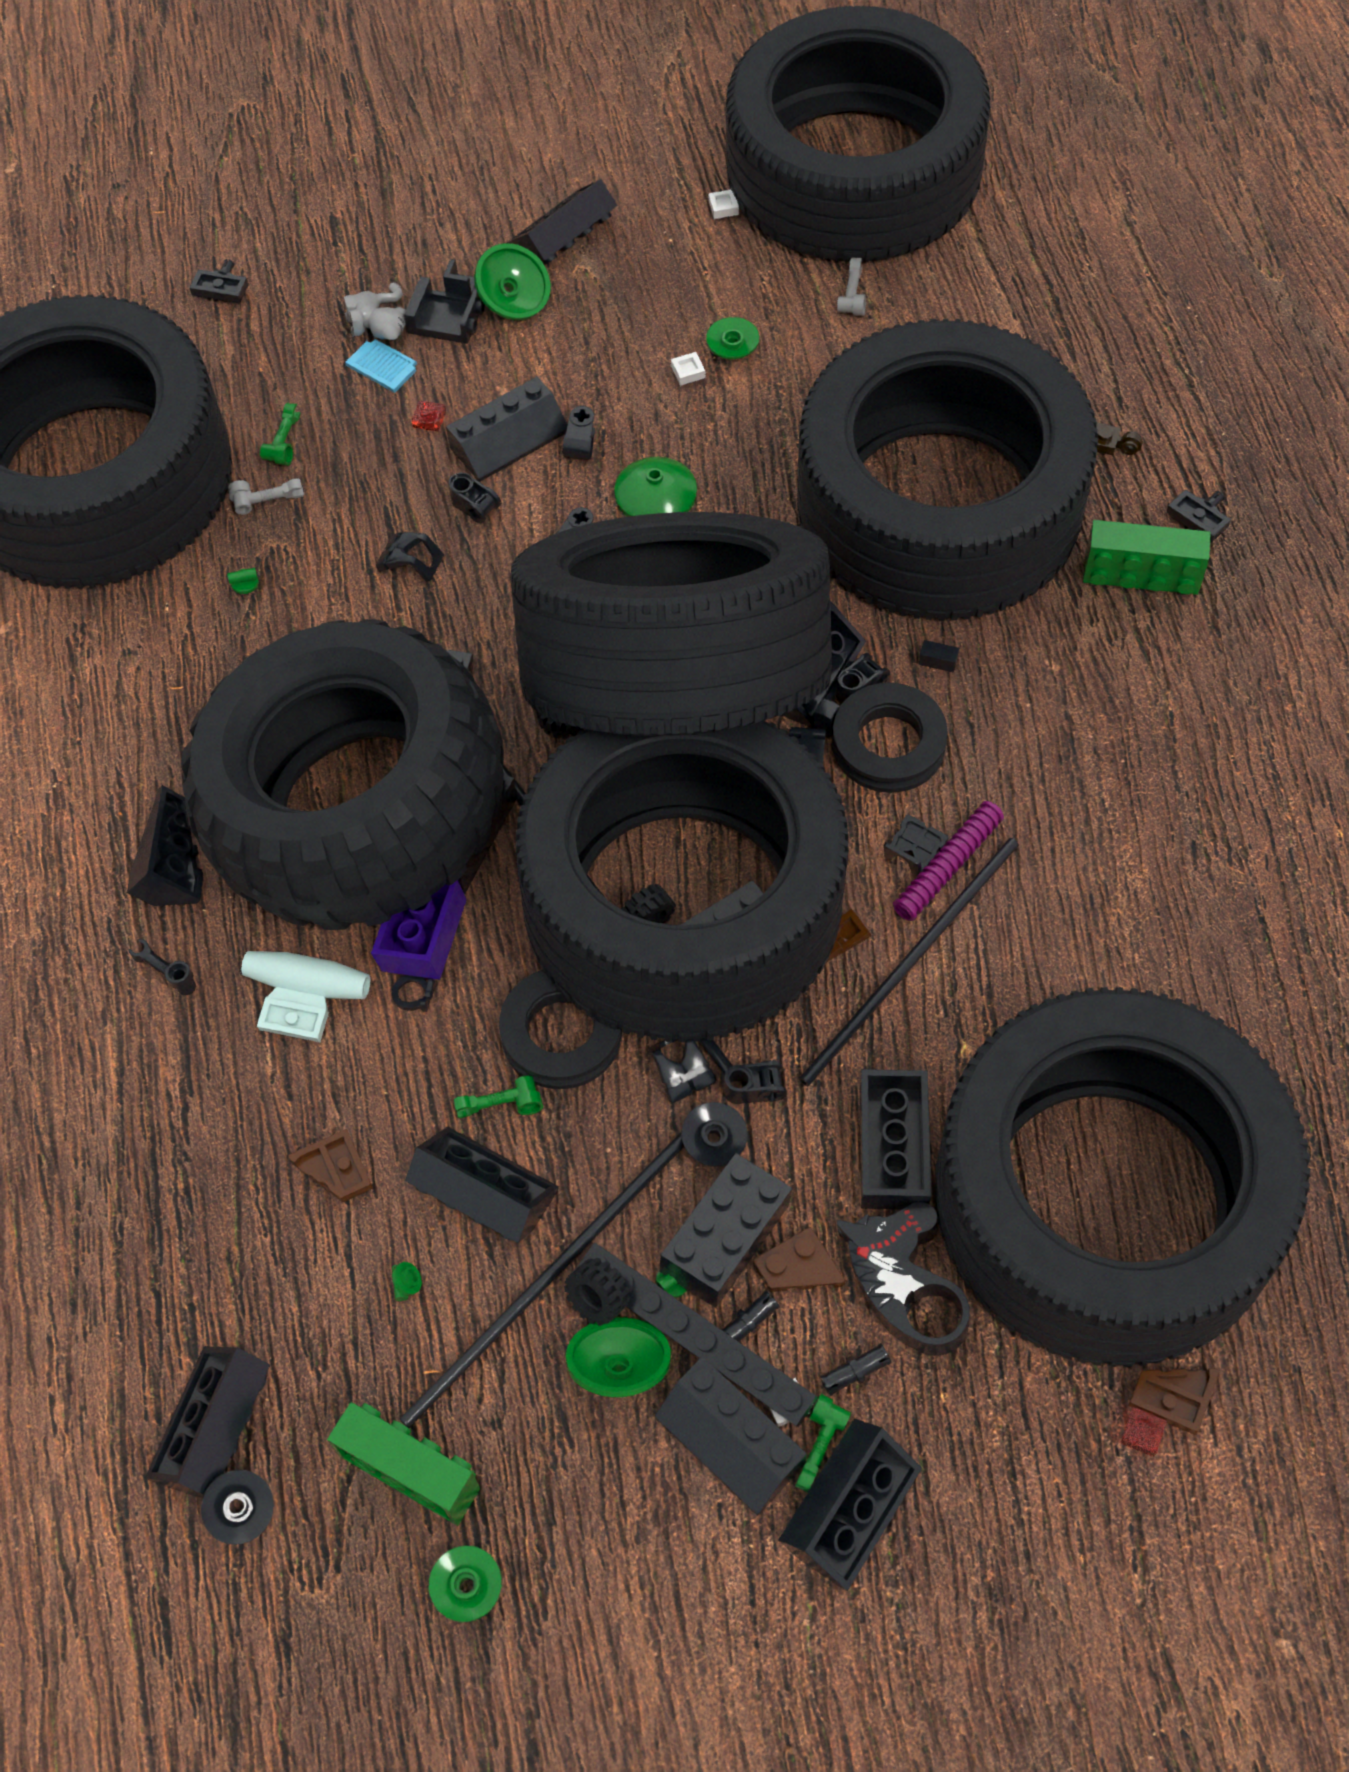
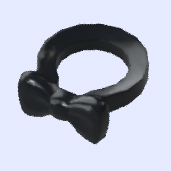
[391,975,437,1012]

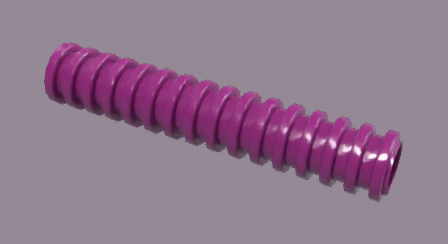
[893,801,1004,921]

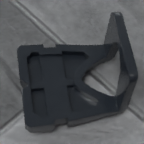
[376,532,444,581]
[884,815,948,875]
[646,1039,717,1103]

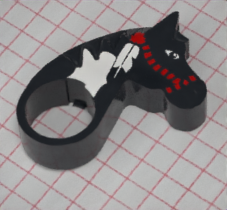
[837,1202,970,1356]

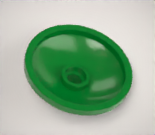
[474,243,551,320]
[614,457,697,517]
[566,1317,671,1398]

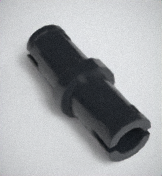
[722,1290,780,1342]
[820,1343,892,1396]

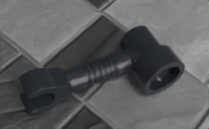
[128,939,196,995]

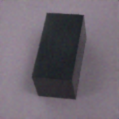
[919,640,960,673]
[813,698,839,739]

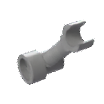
[837,258,866,316]
[228,479,304,515]

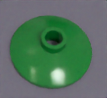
[706,317,759,359]
[429,1546,502,1622]

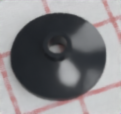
[681,1102,748,1167]
[201,1470,274,1545]

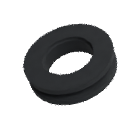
[832,683,948,793]
[499,970,622,1089]

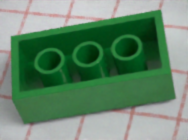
[1083,520,1210,595]
[327,1402,481,1526]

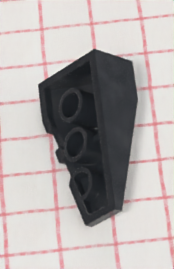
[127,785,204,906]

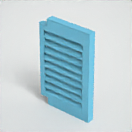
[345,339,417,393]

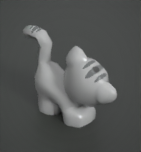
[343,282,406,340]

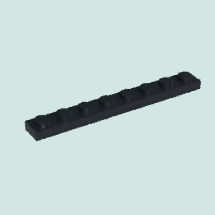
[577,1242,818,1428]

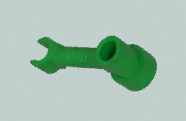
[260,403,301,466]
[453,1076,543,1118]
[795,1394,851,1493]

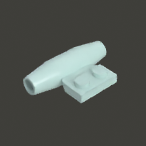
[241,951,371,1042]

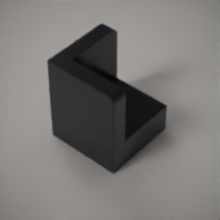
[443,259,475,296]

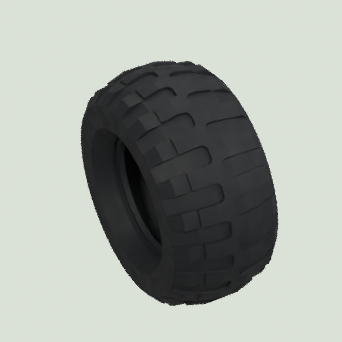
[181,619,504,930]

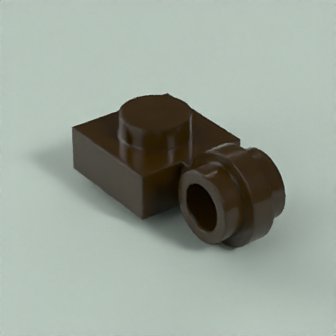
[1096,422,1143,455]

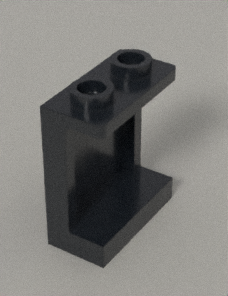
[404,277,485,344]

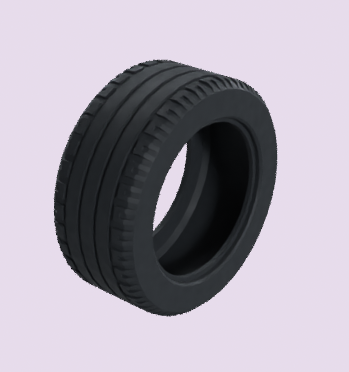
[726,6,991,262]

